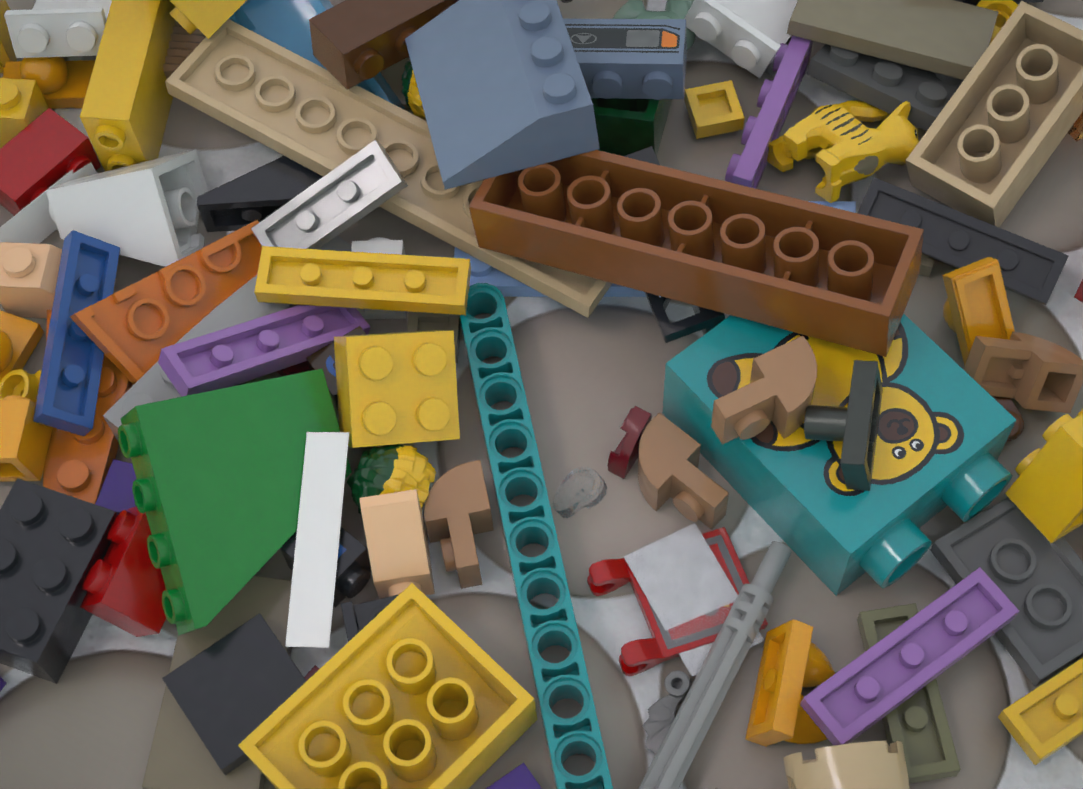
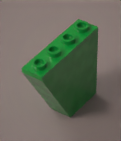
[118,368,352,636]

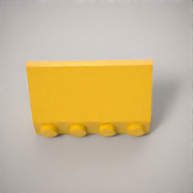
[238,583,538,789]

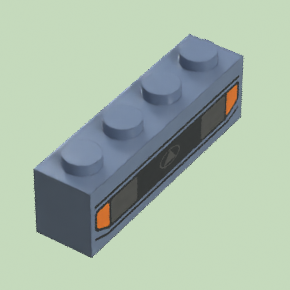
[563,19,687,100]

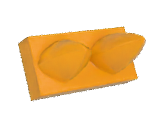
[745,619,836,747]

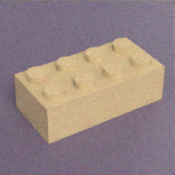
[906,1,1083,227]

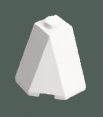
[46,149,208,267]

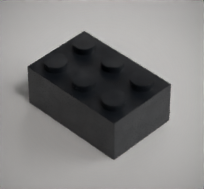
[0,478,118,684]

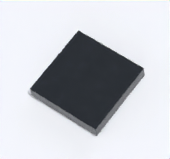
[162,613,306,775]

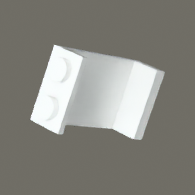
[4,0,112,58]
[685,0,798,79]

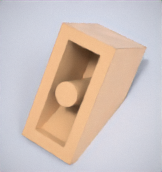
[0,242,116,319]
[360,489,435,599]

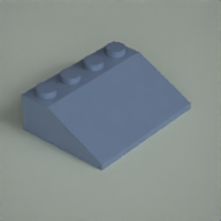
[405,0,600,190]

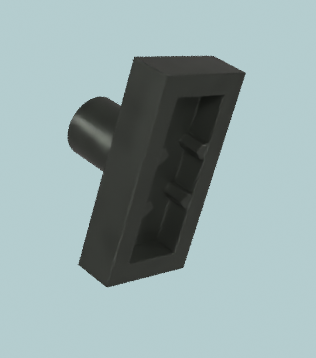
[804,360,883,491]

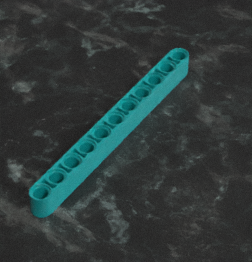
[459,283,613,789]

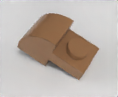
[963,332,1083,413]
[711,336,817,445]
[638,412,729,530]
[424,460,494,589]

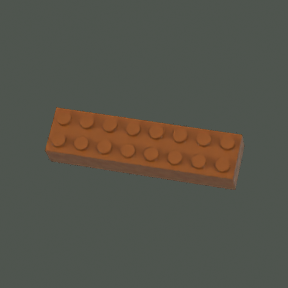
[469,150,924,357]

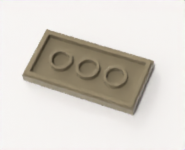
[787,0,998,80]
[142,576,292,789]

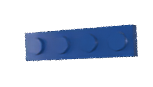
[33,230,120,436]

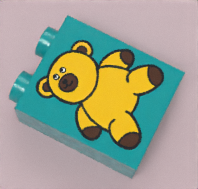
[662,313,1017,596]

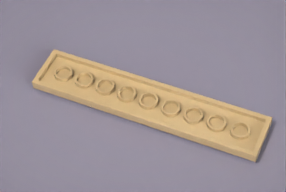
[165,19,613,318]

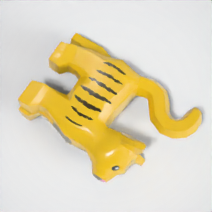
[767,100,919,203]

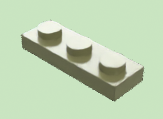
[857,603,961,784]

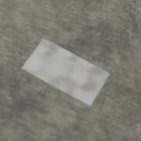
[623,523,765,677]

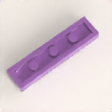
[725,36,813,189]
[158,305,371,397]
[800,567,1019,746]

